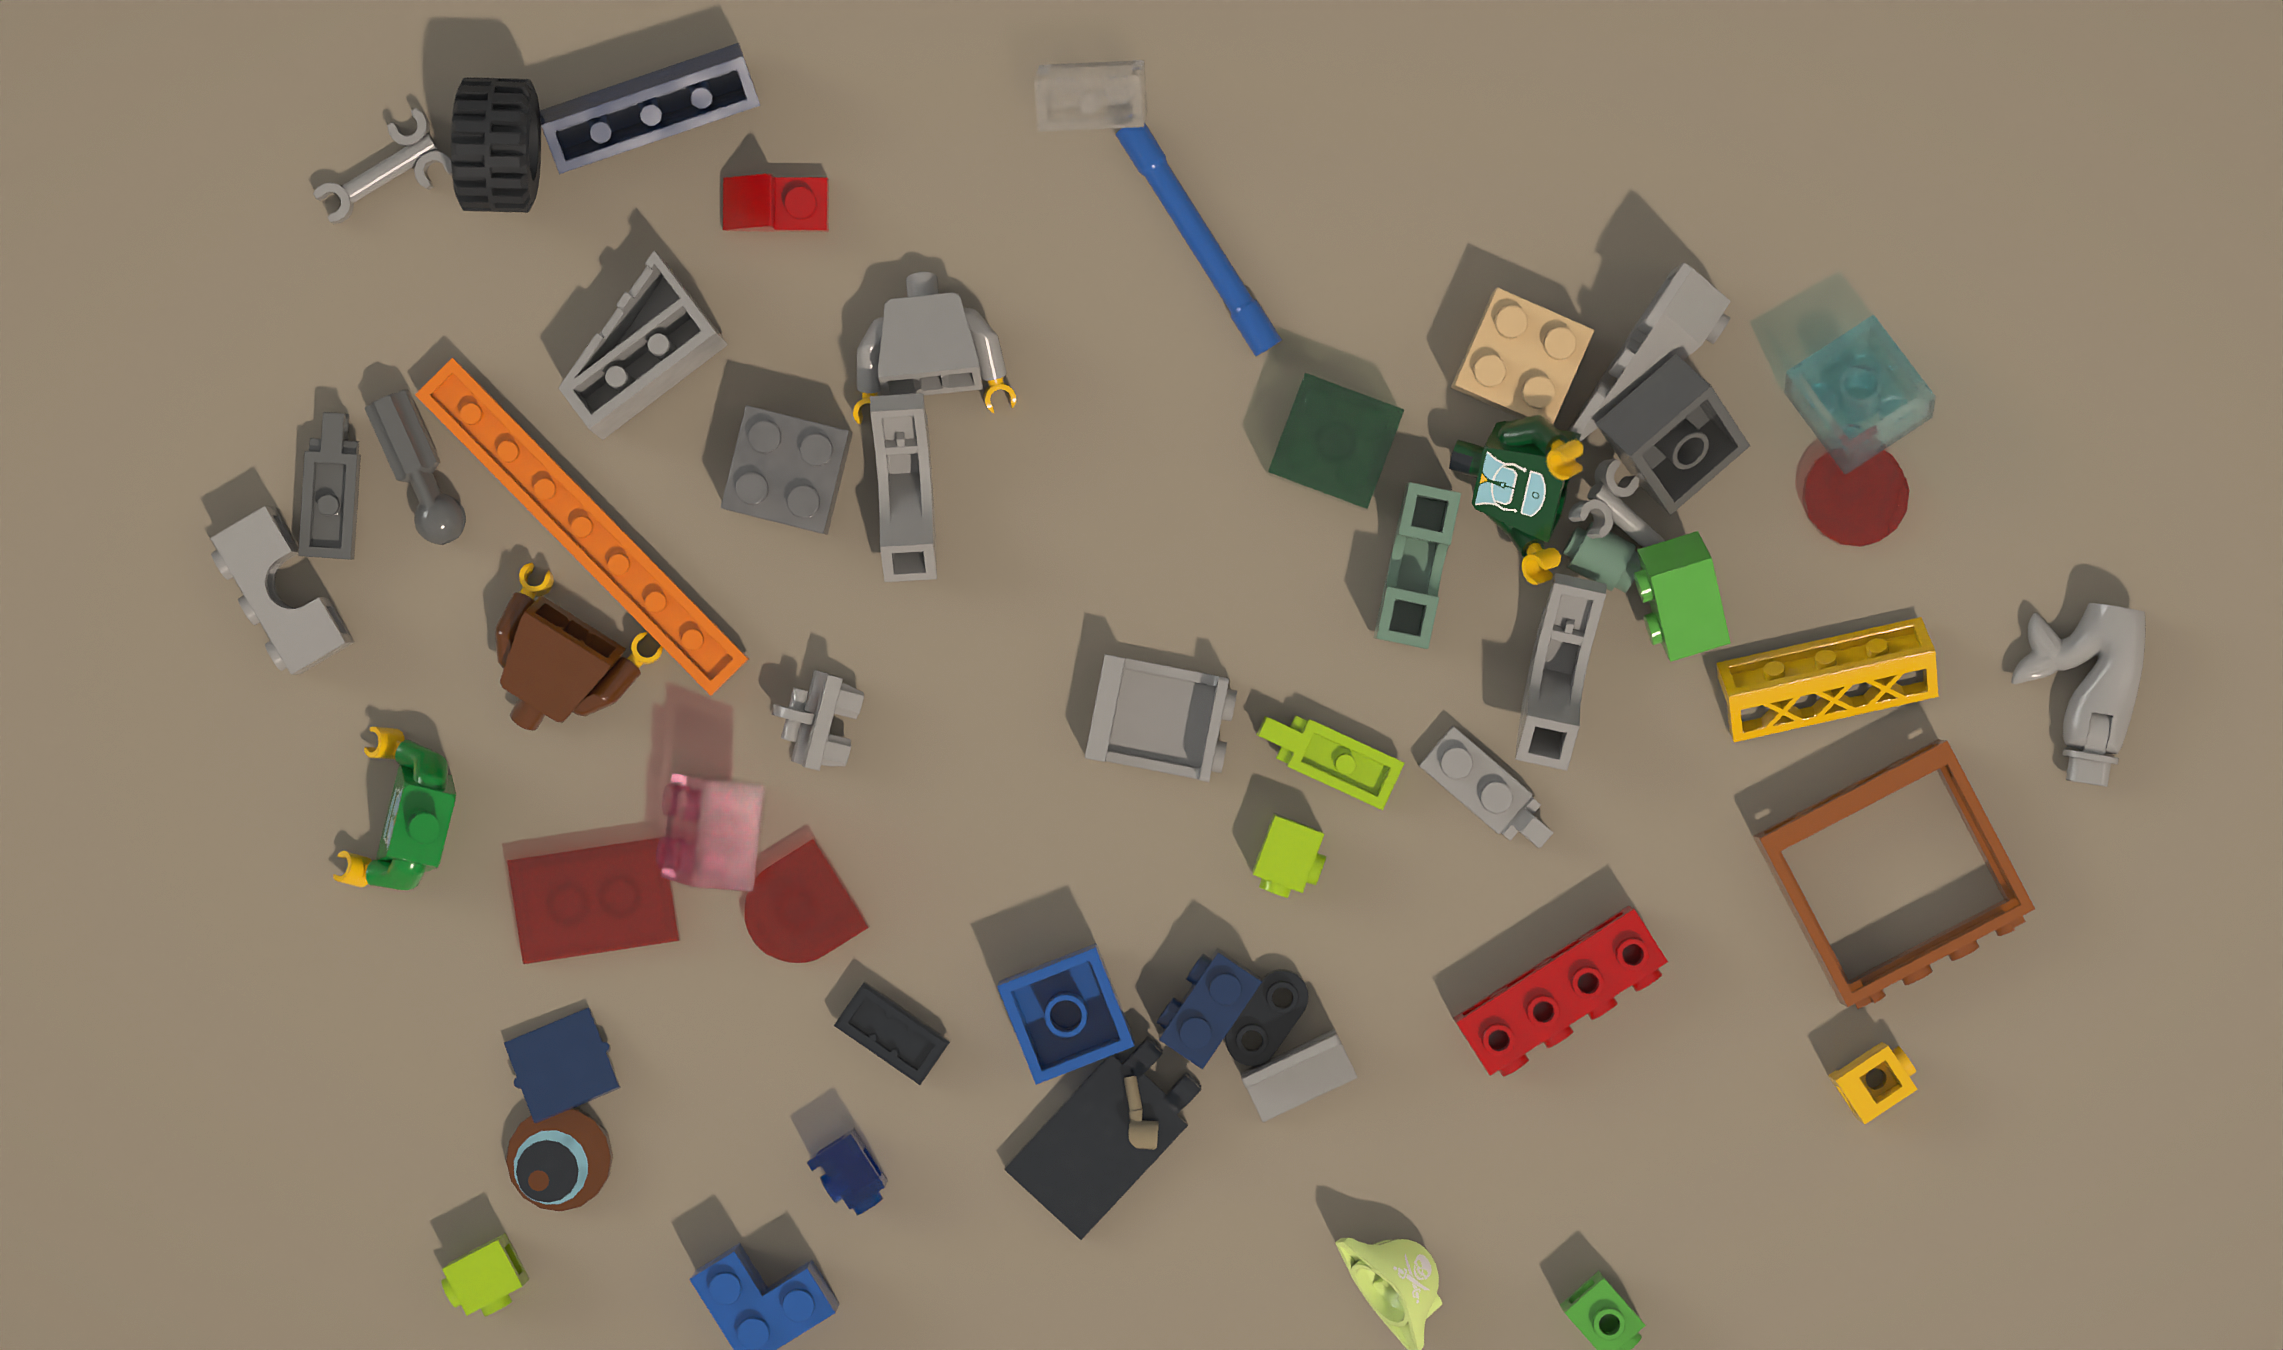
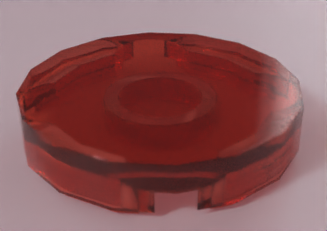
[1802,442,1910,547]

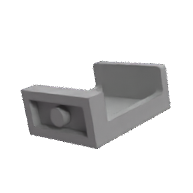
[1085,654,1237,782]

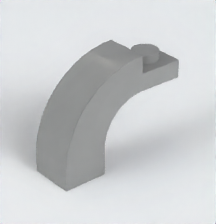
[870,393,937,582]
[1515,573,1607,771]

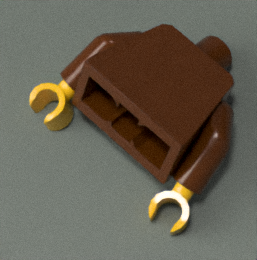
[495,563,663,731]

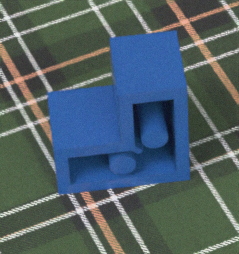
[689,1243,840,1350]

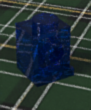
[806,1128,888,1216]

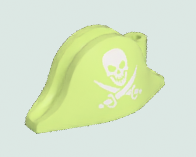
[1335,1238,1442,1350]

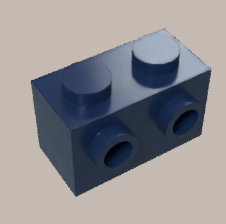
[1156,948,1262,1070]

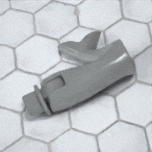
[2011,603,2146,787]

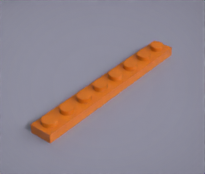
[415,358,750,696]

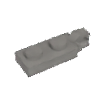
[1418,726,1553,849]

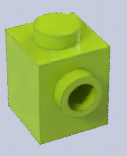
[1252,814,1326,898]
[441,1233,530,1317]

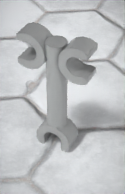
[313,108,452,224]
[1568,459,1666,548]

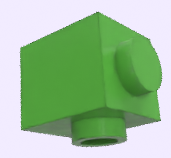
[1560,1271,1646,1350]

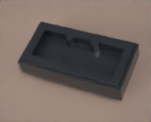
[834,981,951,1085]

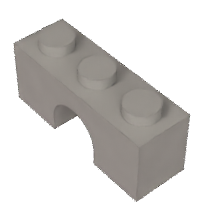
[210,506,355,675]

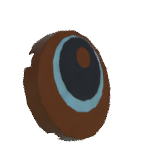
[506,1107,613,1212]

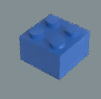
[997,943,1135,1085]

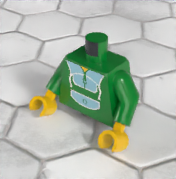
[333,726,456,891]

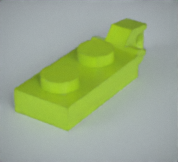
[1256,715,1405,810]

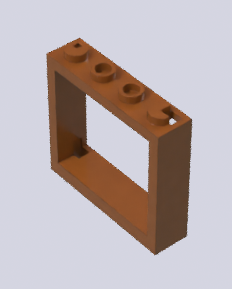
[1753,739,2035,1009]

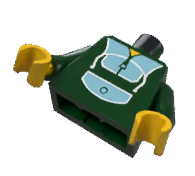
[1449,415,1583,585]

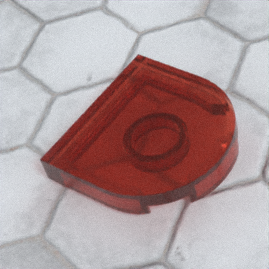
[745,838,870,963]

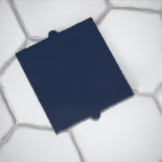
[504,1007,621,1123]

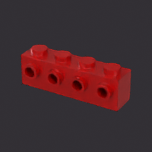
[1453,905,1668,1077]

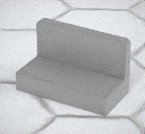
[1240,1029,1358,1122]

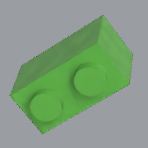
[1634,531,1731,662]

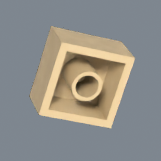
[1451,287,1595,425]

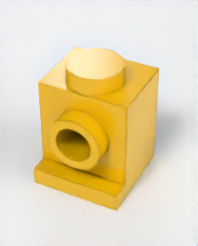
[1828,1042,1918,1124]

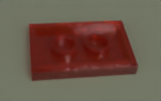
[507,836,681,964]

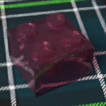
[656,772,764,892]

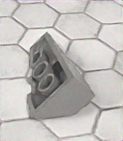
[1567,262,1731,441]

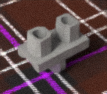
[771,670,864,771]

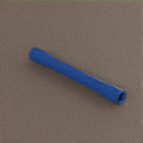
[1115,117,1282,357]

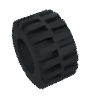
[451,77,541,213]

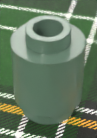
[1562,521,1641,593]

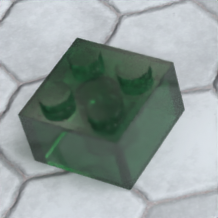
[1266,373,1404,511]

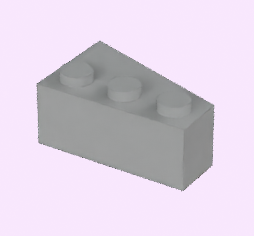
[558,250,728,440]

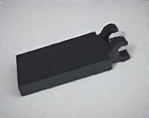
[1004,1036,1202,1240]

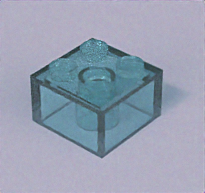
[1784,315,1936,475]

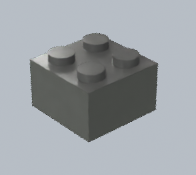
[1596,354,1750,515]

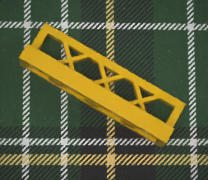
[1716,617,1939,742]

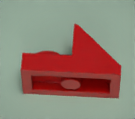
[723,173,829,232]

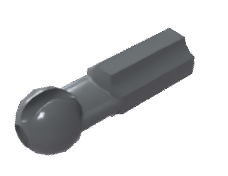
[364,389,466,545]

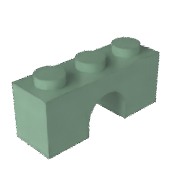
[1373,482,1461,649]

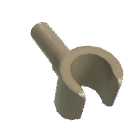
[1123,1076,1159,1150]

